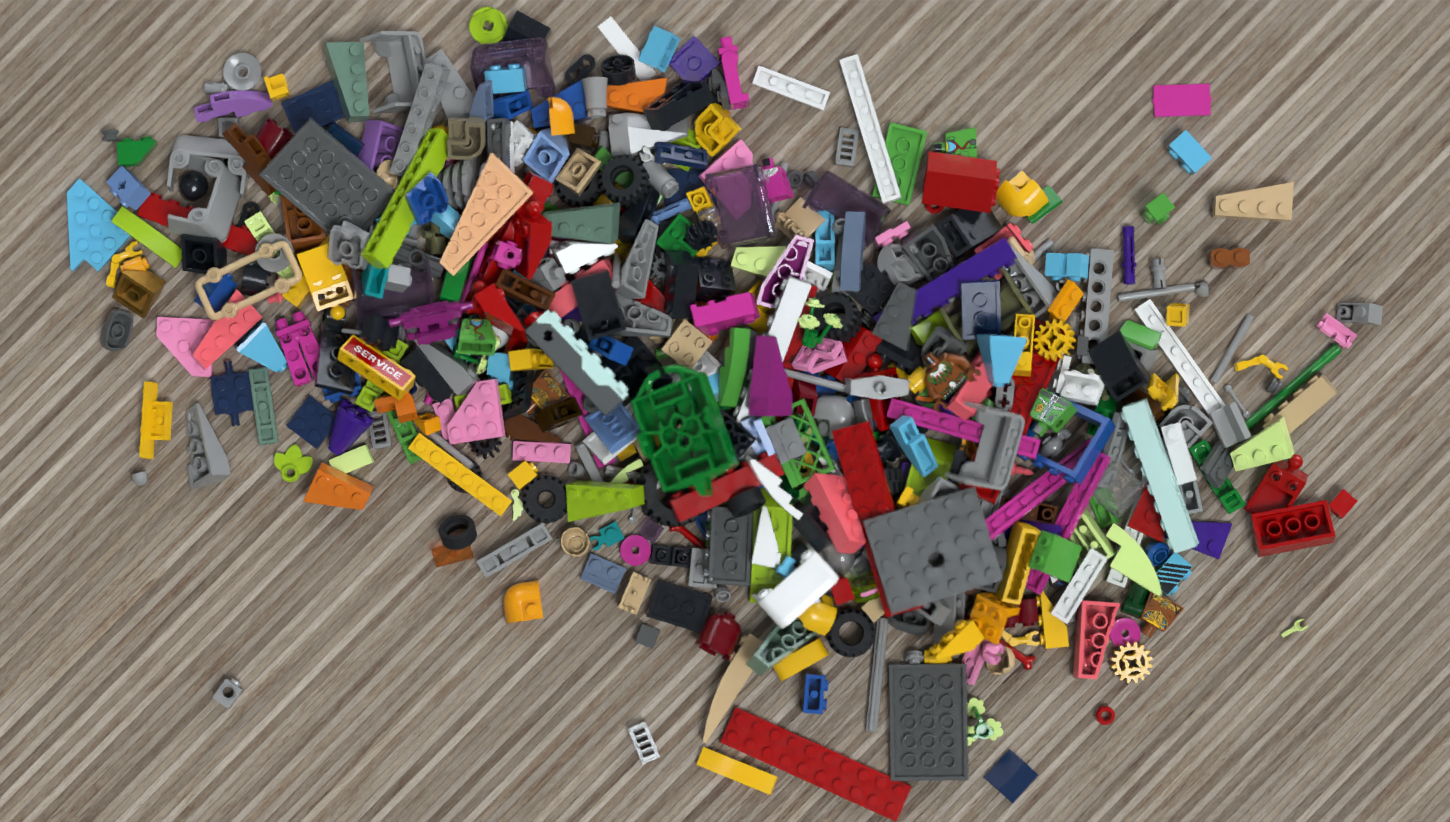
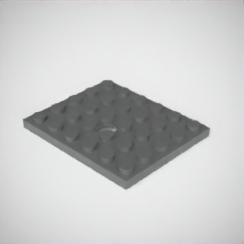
[863,486,1003,614]

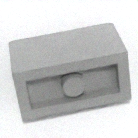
[1209,402,1251,448]

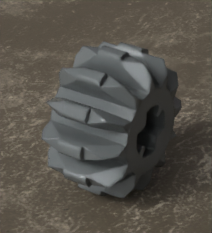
[649,253,665,286]

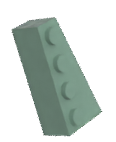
[322,42,369,122]
[541,202,620,244]
[746,617,818,676]

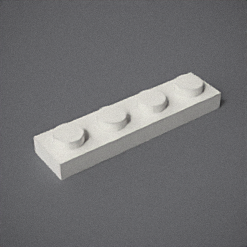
[752,66,830,111]
[1051,548,1108,624]

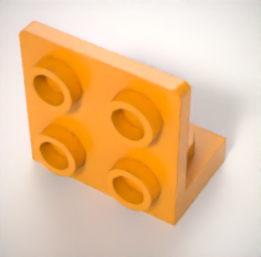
[969,592,1020,645]

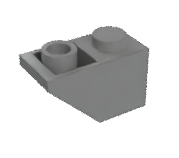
[1336,303,1383,325]

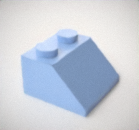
[522,128,570,183]

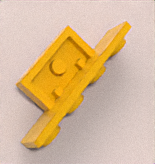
[1148,373,1179,411]
[139,381,173,459]

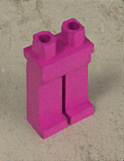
[718,36,749,110]
[276,311,319,387]

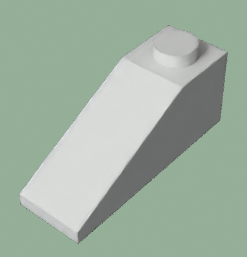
[1161,422,1197,485]
[752,506,781,568]

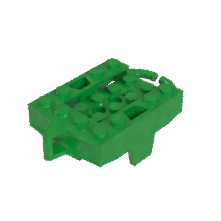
[631,364,739,497]

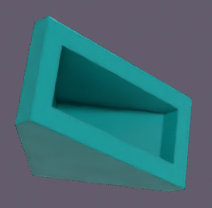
[361,262,390,299]

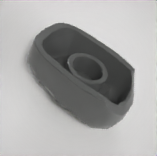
[100,310,134,351]
[888,610,930,636]

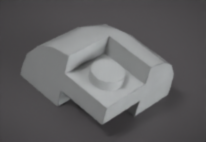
[877,244,925,286]
[813,394,857,439]
[1158,405,1213,449]

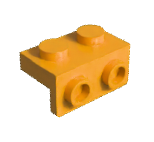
[1047,280,1084,323]

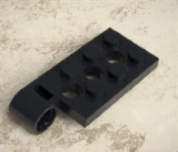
[314,307,359,395]

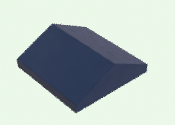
[984,749,1038,804]

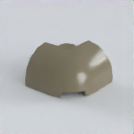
[447,116,486,160]

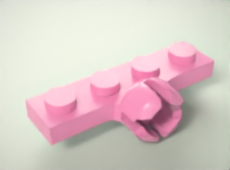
[961,639,1005,685]

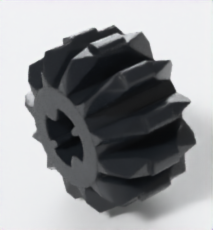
[685,218,719,251]
[469,437,502,460]

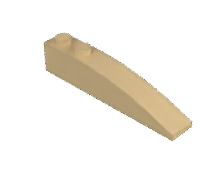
[703,634,762,743]

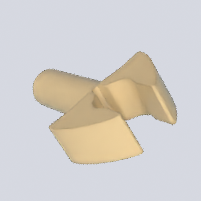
[1007,236,1035,266]

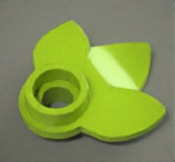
[274,444,313,482]

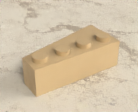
[1212,182,1294,223]
[1262,373,1337,434]

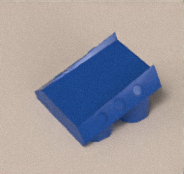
[406,172,449,226]

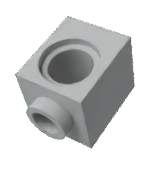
[212,678,244,709]

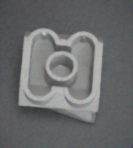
[328,221,372,270]

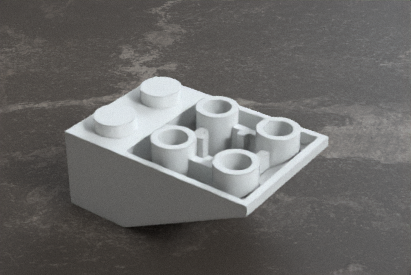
[551,239,618,274]

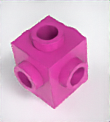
[490,241,522,270]

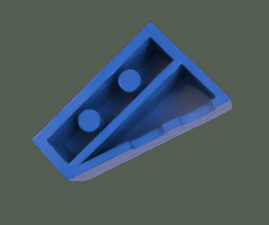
[531,80,592,131]

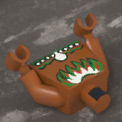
[922,352,981,413]

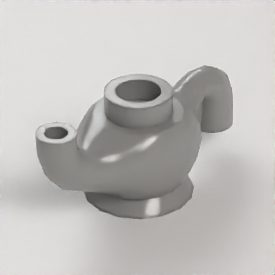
[1037,428,1072,459]

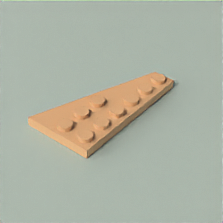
[439,152,534,276]

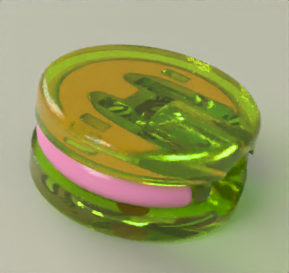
[849,573,880,603]

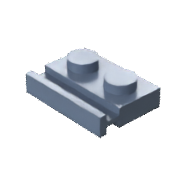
[580,553,626,594]

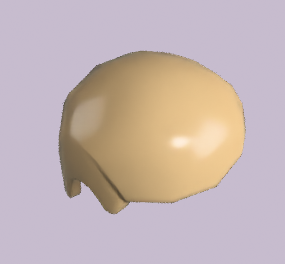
[560,527,591,558]
[986,646,1015,675]

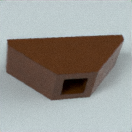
[999,496,1058,525]

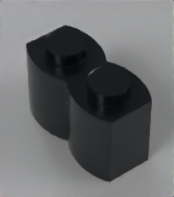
[360,315,400,351]

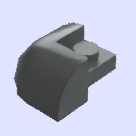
[921,326,967,368]

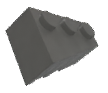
[872,282,918,351]

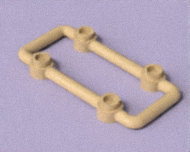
[195,241,302,321]

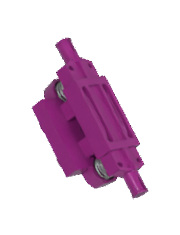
[388,300,473,345]

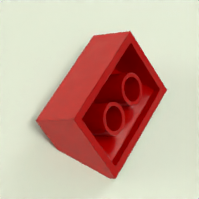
[822,326,882,385]

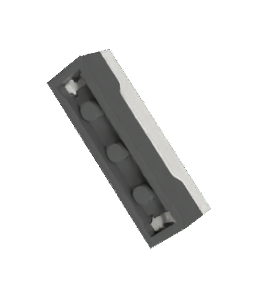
[487,118,515,174]

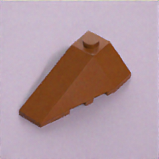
[281,195,326,254]

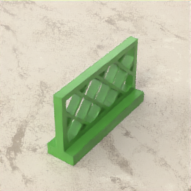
[760,398,836,488]

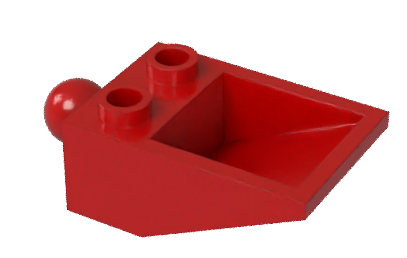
[513,201,552,280]
[473,280,527,343]
[856,354,900,431]
[1244,454,1308,514]

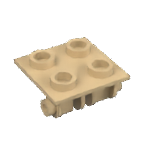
[774,197,825,240]
[661,319,713,369]

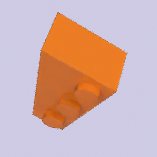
[607,78,667,114]
[303,462,374,510]

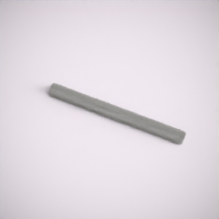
[866,617,889,732]

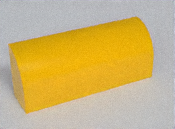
[993,521,1041,605]

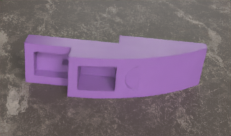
[194,90,273,123]

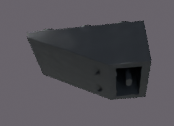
[935,209,1003,259]
[571,270,626,341]
[1088,330,1151,402]
[707,406,756,460]

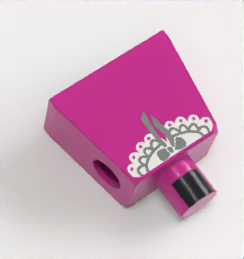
[753,158,794,206]

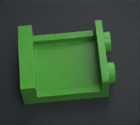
[1029,531,1082,583]

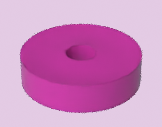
[620,535,651,566]
[1109,618,1141,647]

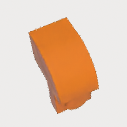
[374,392,419,423]

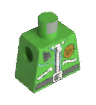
[1030,388,1077,437]

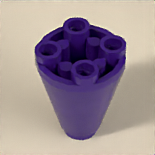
[328,399,374,455]

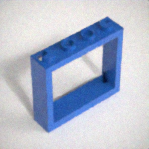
[1017,390,1116,485]

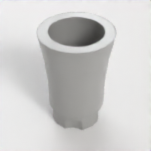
[581,77,608,119]
[642,160,679,198]

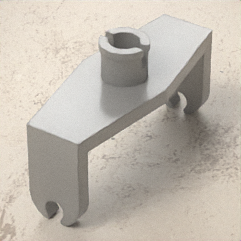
[844,375,909,400]

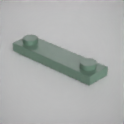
[248,367,279,446]

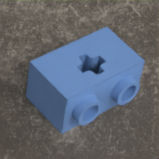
[106,165,151,210]

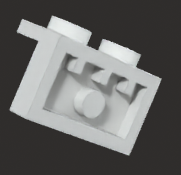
[513,120,537,166]
[803,261,833,291]
[1046,355,1072,395]
[1060,370,1104,406]

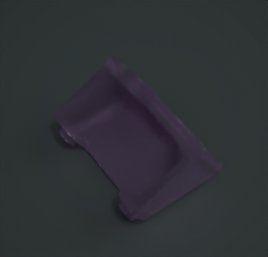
[470,37,556,100]
[705,163,776,249]

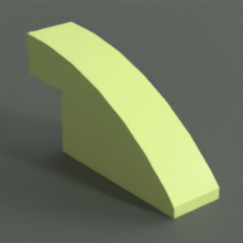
[1106,523,1163,598]

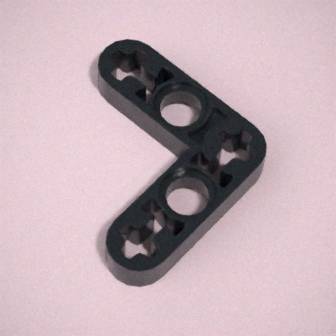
[501,370,534,421]

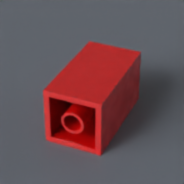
[922,151,1000,213]

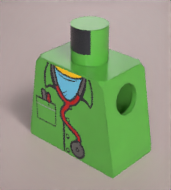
[934,128,977,158]
[457,314,496,355]

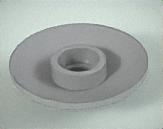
[223,53,262,91]
[255,234,294,272]

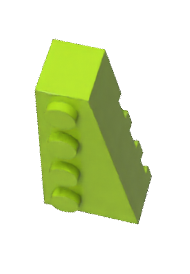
[566,480,645,522]

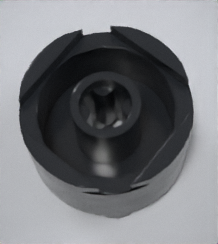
[240,260,271,296]

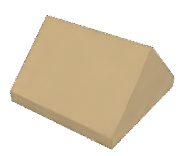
[555,148,602,197]

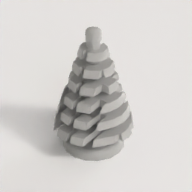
[437,156,487,211]

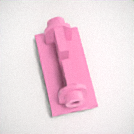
[1316,313,1358,349]

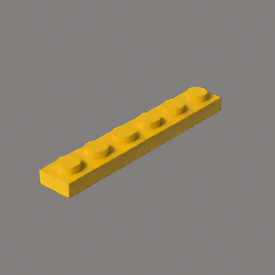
[408,433,512,516]

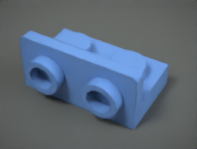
[741,415,776,456]

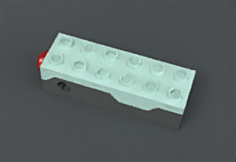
[524,310,629,417]

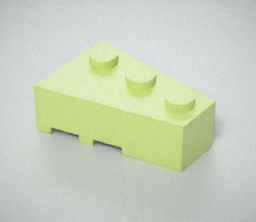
[731,246,787,278]
[1230,417,1295,471]
[1070,508,1117,566]

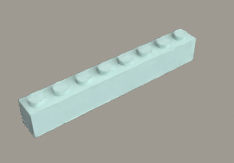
[1121,398,1199,553]

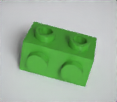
[1141,192,1175,226]

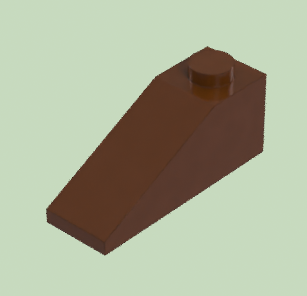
[495,269,556,311]
[504,414,563,444]

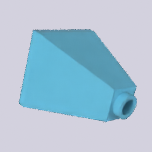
[234,319,288,373]
[977,335,1027,387]

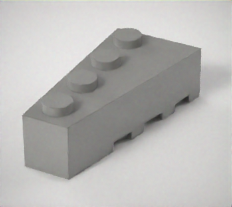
[426,49,474,120]

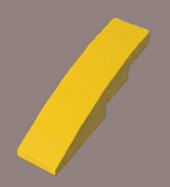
[696,747,778,795]

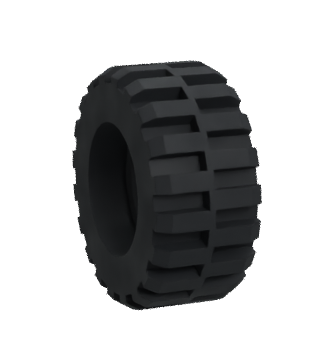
[636,457,704,527]

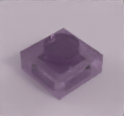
[638,518,665,544]

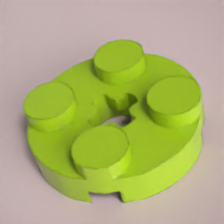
[469,7,508,46]

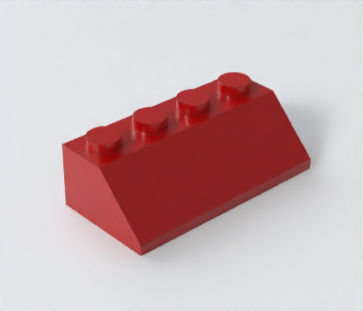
[1251,500,1336,557]

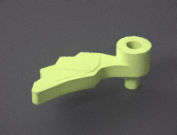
[511,489,524,521]

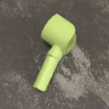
[1281,618,1308,638]

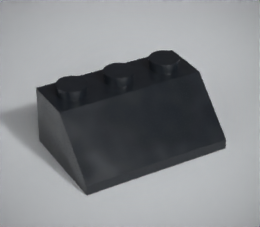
[600,336,663,402]

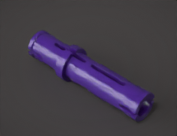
[1121,226,1137,285]

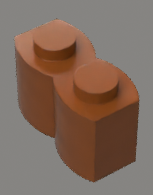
[1208,248,1250,270]

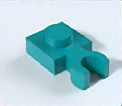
[589,521,625,551]

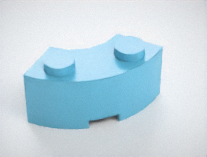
[487,352,514,392]

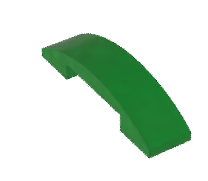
[1189,439,1246,514]

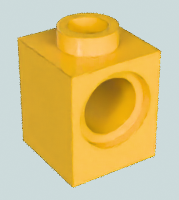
[1166,303,1190,327]
[507,460,538,490]

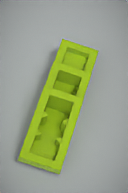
[111,206,182,268]

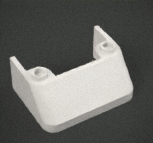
[751,544,839,629]

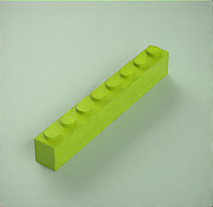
[361,129,449,269]

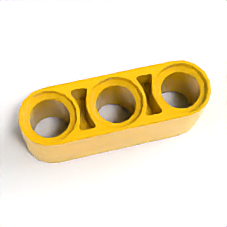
[773,638,829,682]

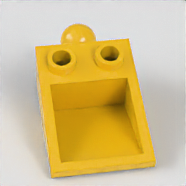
[296,243,354,320]

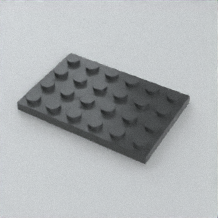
[259,118,395,234]
[889,664,969,781]

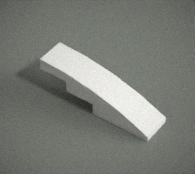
[745,455,803,520]

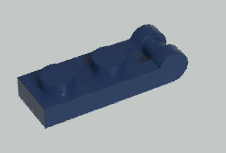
[654,142,708,170]

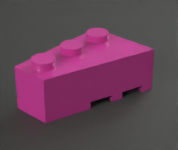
[690,292,760,336]

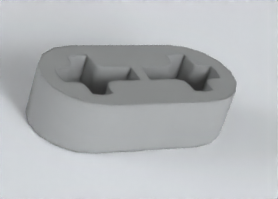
[995,378,1015,412]

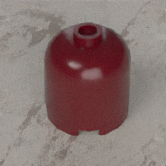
[256,118,294,160]
[695,612,741,661]

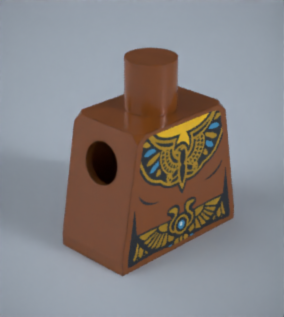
[527,369,570,415]
[1139,591,1184,638]

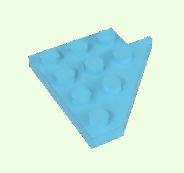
[67,178,131,272]

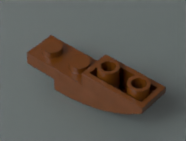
[222,123,276,197]

